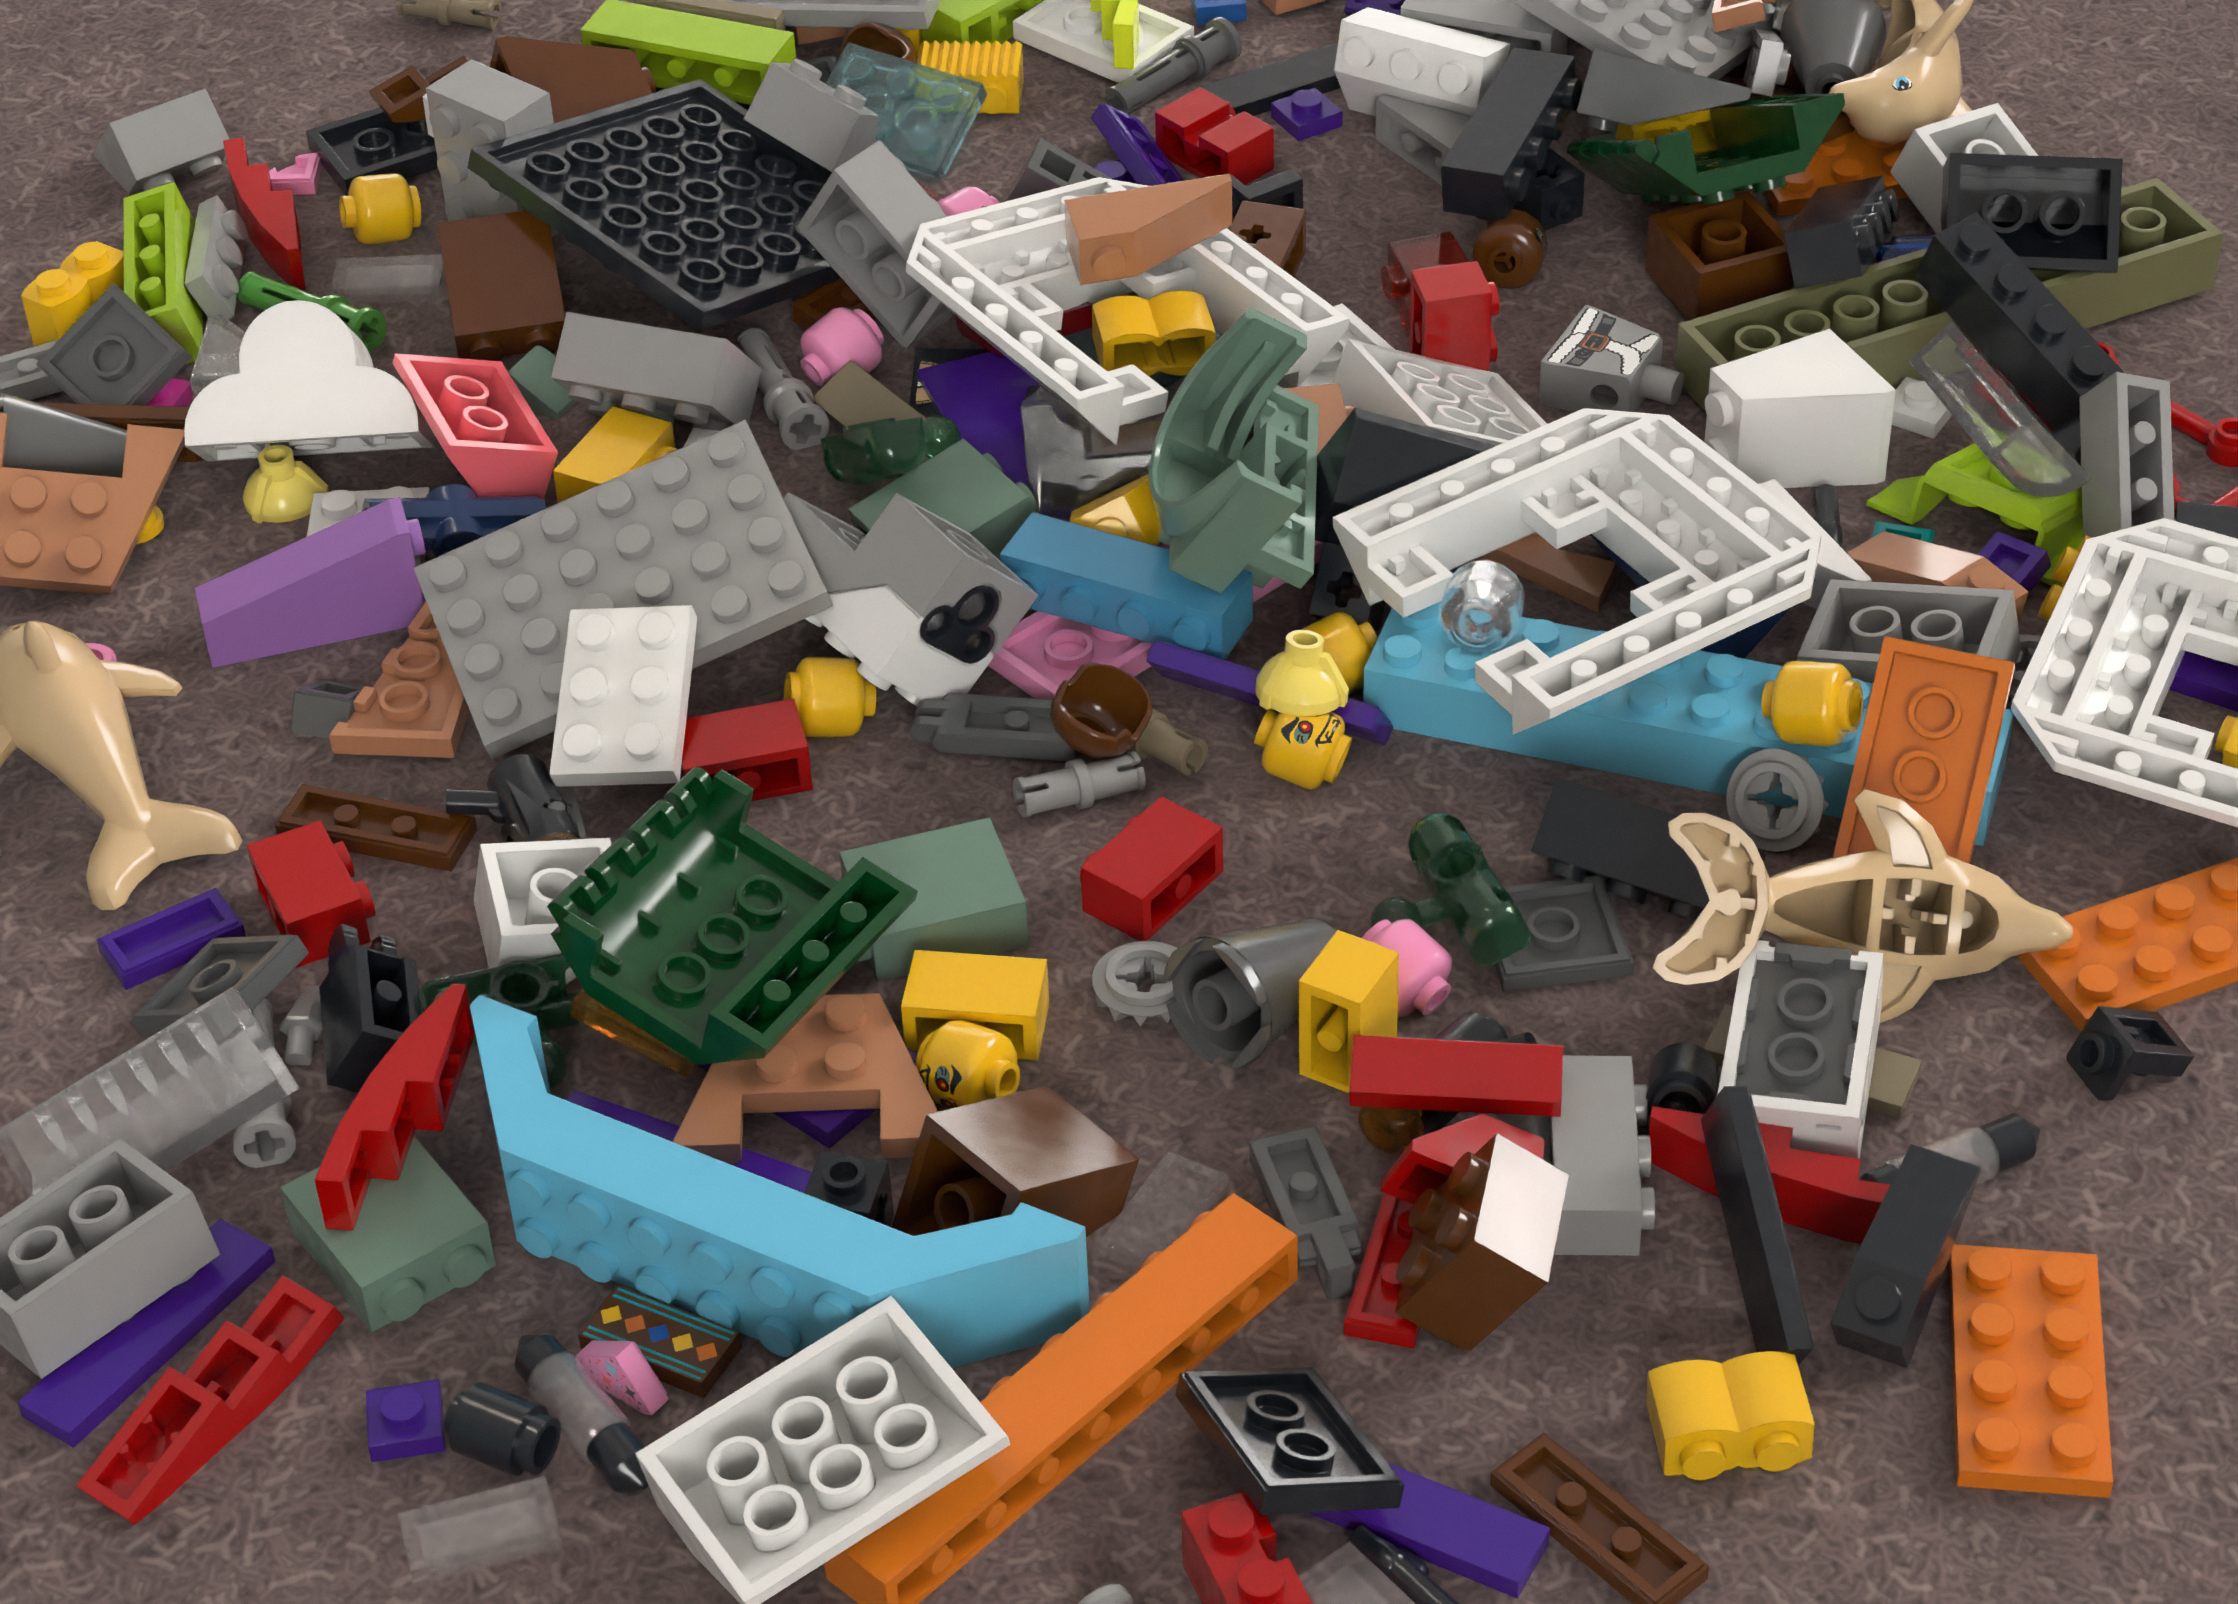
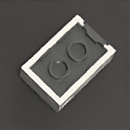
[1717,940,1883,1159]

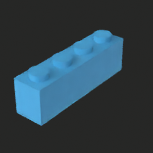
[1000,512,1253,660]

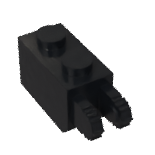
[319,924,422,1093]

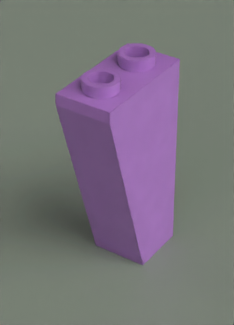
[194,497,426,668]

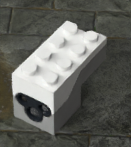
[784,492,1039,706]

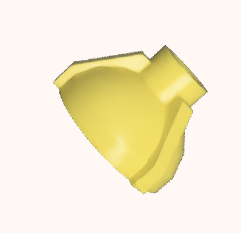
[243,445,329,524]
[1255,630,1349,716]

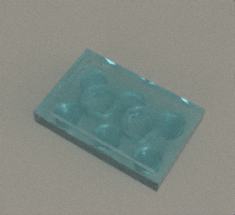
[826,42,988,179]

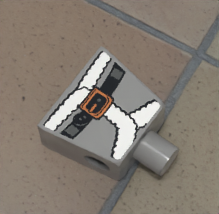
[1539,305,1684,412]

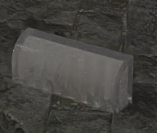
[1909,322,2092,497]
[0,986,300,1198]

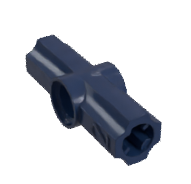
[361,484,546,557]

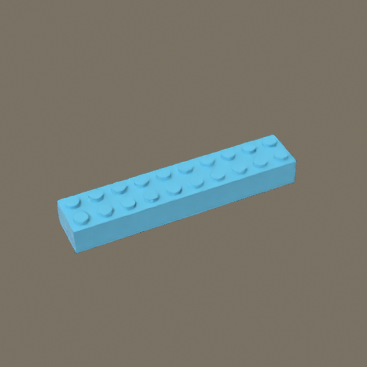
[1363,601,2013,846]

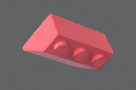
[392,353,558,499]

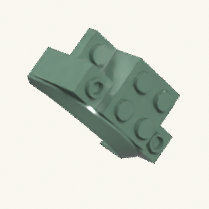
[1149,307,1319,594]

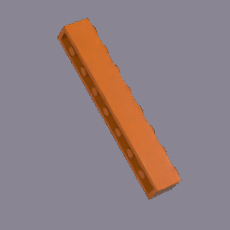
[824,1193,1298,1604]

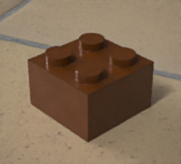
[1645,190,1795,320]
[1395,1133,1569,1351]

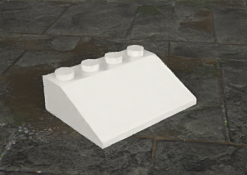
[1332,339,1547,446]
[635,1295,1010,1604]

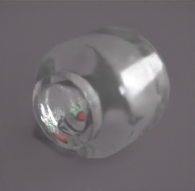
[1439,560,1525,653]

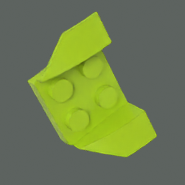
[1866,435,2083,586]

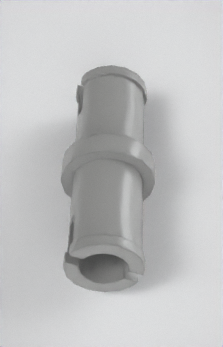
[1013,751,1146,818]

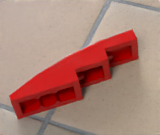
[223,138,306,290]
[314,984,475,1231]
[1649,1106,1890,1244]
[76,1275,345,1525]

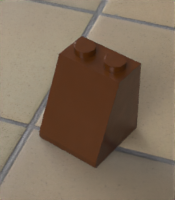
[490,36,656,123]
[437,210,565,361]
[891,1086,1139,1237]

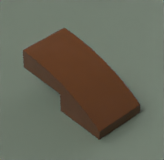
[369,55,469,122]

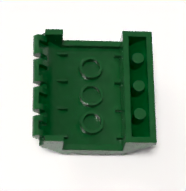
[1567,93,1845,204]
[547,767,918,1065]

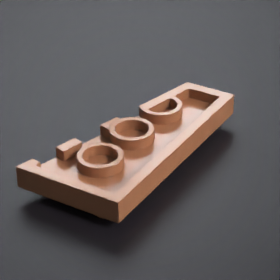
[329,602,469,758]

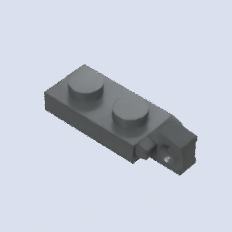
[1249,1126,1361,1300]

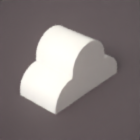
[184,300,435,461]

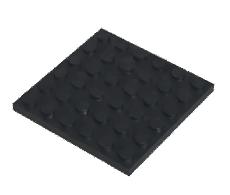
[467,79,841,331]

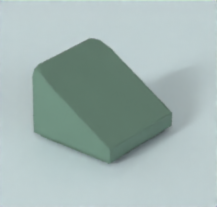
[508,345,577,420]

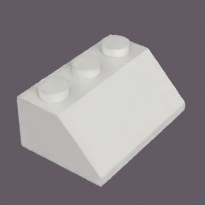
[1334,7,1510,116]

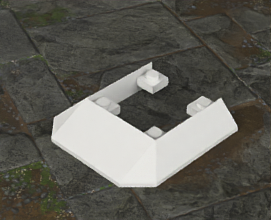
[906,177,1350,446]
[1333,408,1821,735]
[2011,518,2238,827]

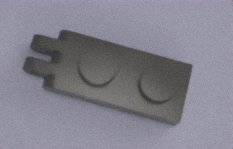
[910,693,1077,761]

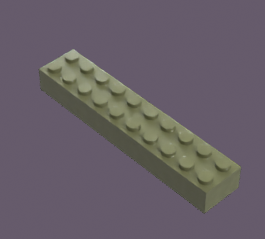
[1675,177,2223,412]

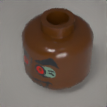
[1472,209,1548,289]

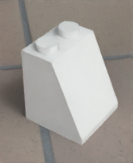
[1704,329,1896,488]

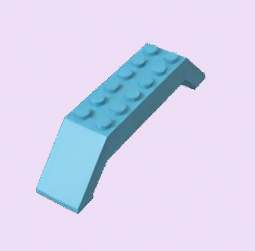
[470,995,1090,1368]

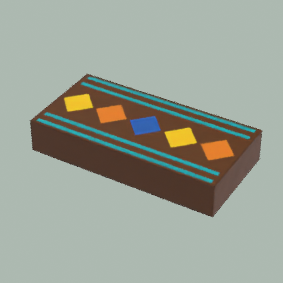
[578,1285,742,1398]

